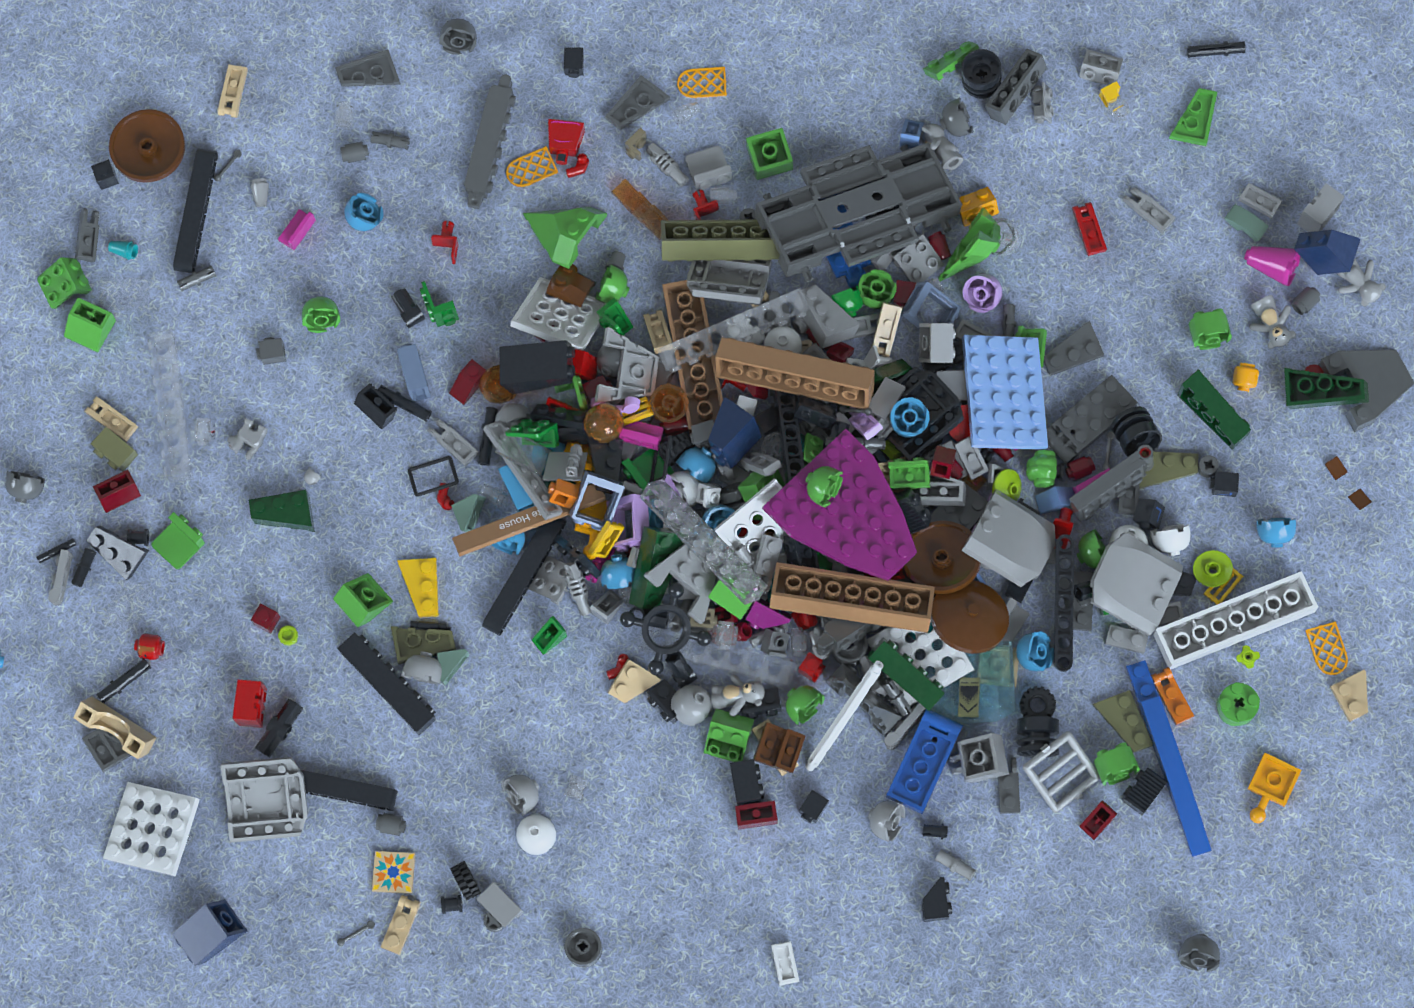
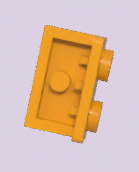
[959,187,999,227]

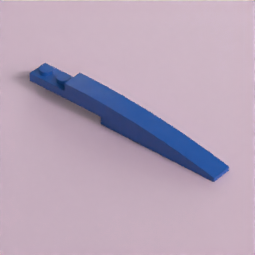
[1126,660,1212,857]

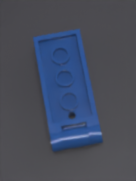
[886,709,963,814]

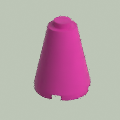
[1244,246,1301,286]

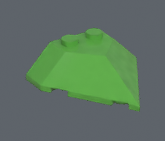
[523,207,607,269]
[937,208,1001,281]

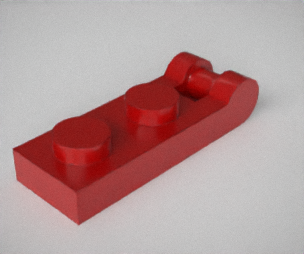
[1072,202,1107,256]

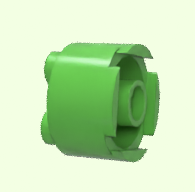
[1188,308,1232,350]
[1217,682,1260,726]
[1093,742,1140,786]

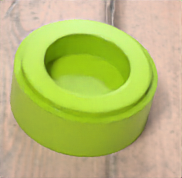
[278,625,298,646]

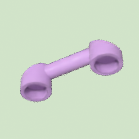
[590,397,641,414]

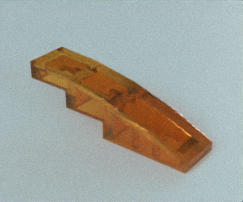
[611,179,668,240]

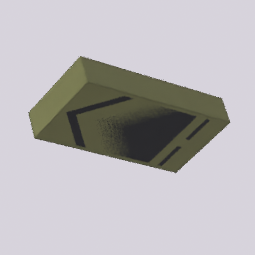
[958,677,981,717]

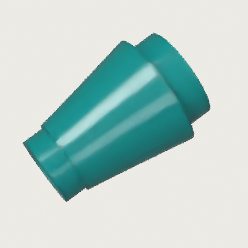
[108,241,138,260]

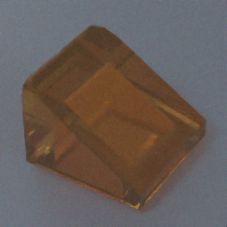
[961,475,987,493]

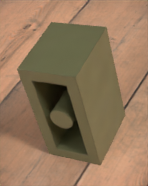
[91,427,138,472]

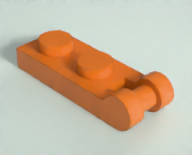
[1151,667,1194,725]

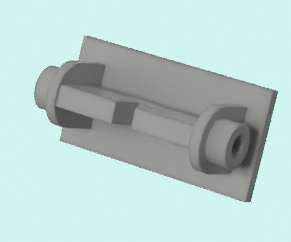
[1032,82,1054,124]

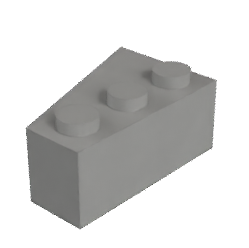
[794,284,860,349]
[904,471,966,506]

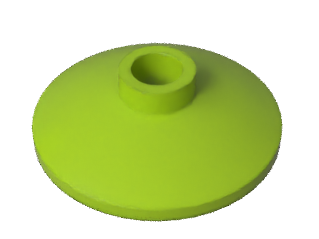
[992,469,1021,501]
[1193,550,1233,587]

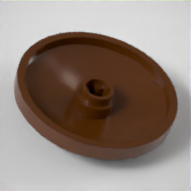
[109,109,185,183]
[903,521,981,594]
[931,580,1009,654]

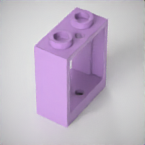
[607,494,649,552]

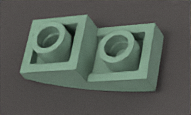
[1224,204,1269,242]

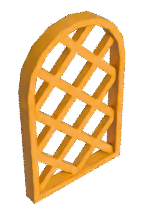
[677,67,727,98]
[506,146,558,187]
[1305,622,1348,675]

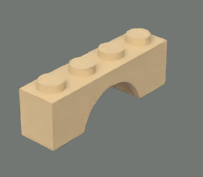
[73,696,157,759]

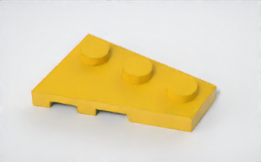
[397,558,439,618]

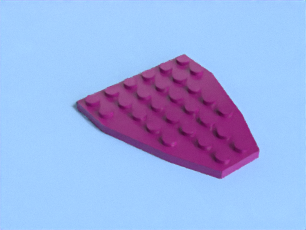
[762,429,917,581]

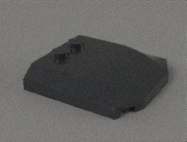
[886,367,964,461]

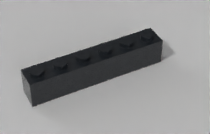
[337,632,436,735]

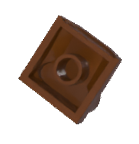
[546,264,596,308]

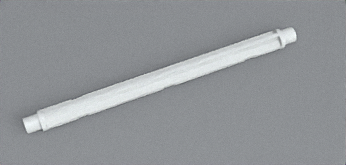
[805,661,883,771]

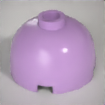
[963,273,1002,313]

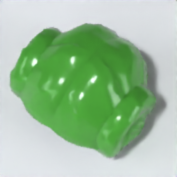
[1026,449,1057,488]

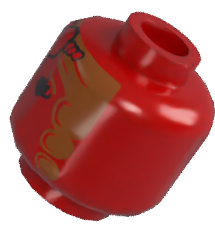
[134,633,165,660]

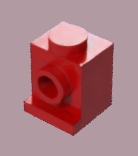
[798,652,826,683]

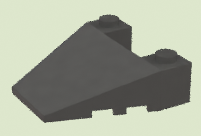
[1318,350,1414,433]
[827,663,902,737]

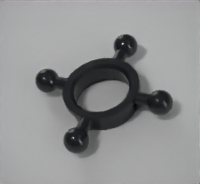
[620,583,712,675]

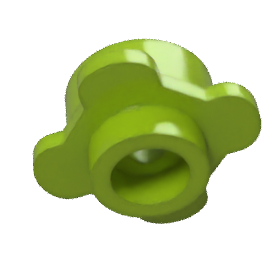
[1236,645,1260,669]

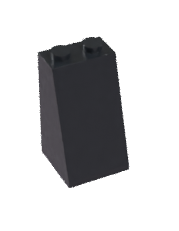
[499,340,575,394]

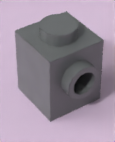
[256,337,286,365]

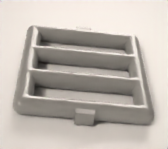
[1023,731,1100,813]

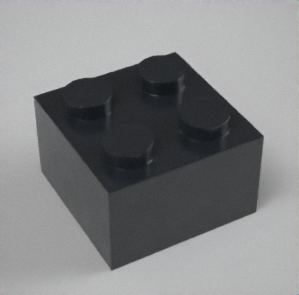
[730,759,764,806]

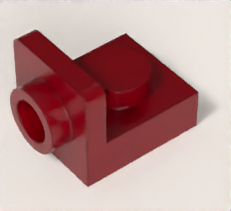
[826,341,855,363]

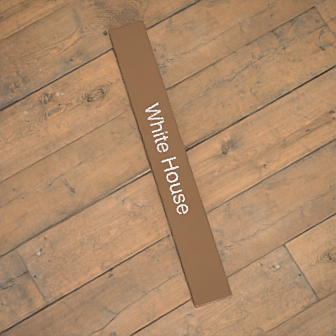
[452,484,606,557]

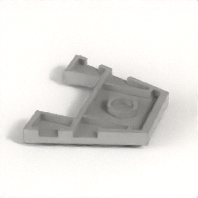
[594,327,659,403]
[644,541,719,624]

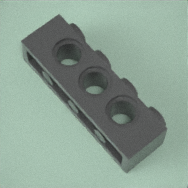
[985,49,1047,125]

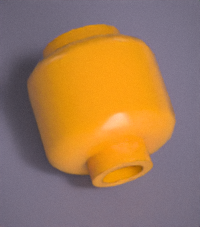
[1232,363,1259,392]

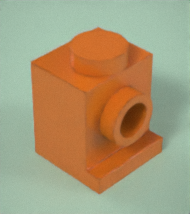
[548,479,580,509]

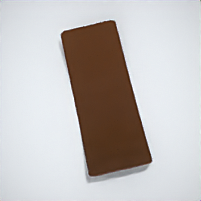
[1325,456,1372,510]

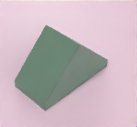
[451,494,486,532]
[437,649,469,686]

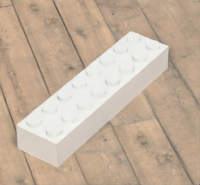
[1153,571,1318,670]

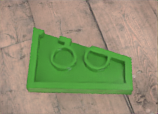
[923,41,979,81]
[1169,88,1217,146]

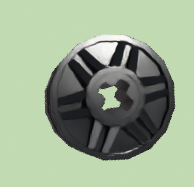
[962,49,1002,99]
[1111,406,1162,457]
[1017,716,1059,758]

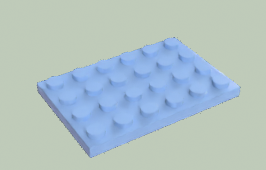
[962,335,1048,450]

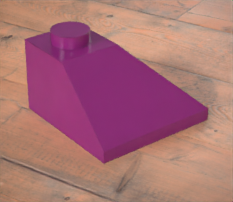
[746,597,793,629]

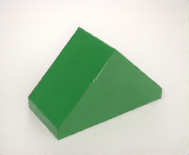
[532,616,568,655]

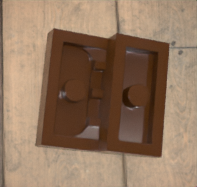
[753,722,806,773]

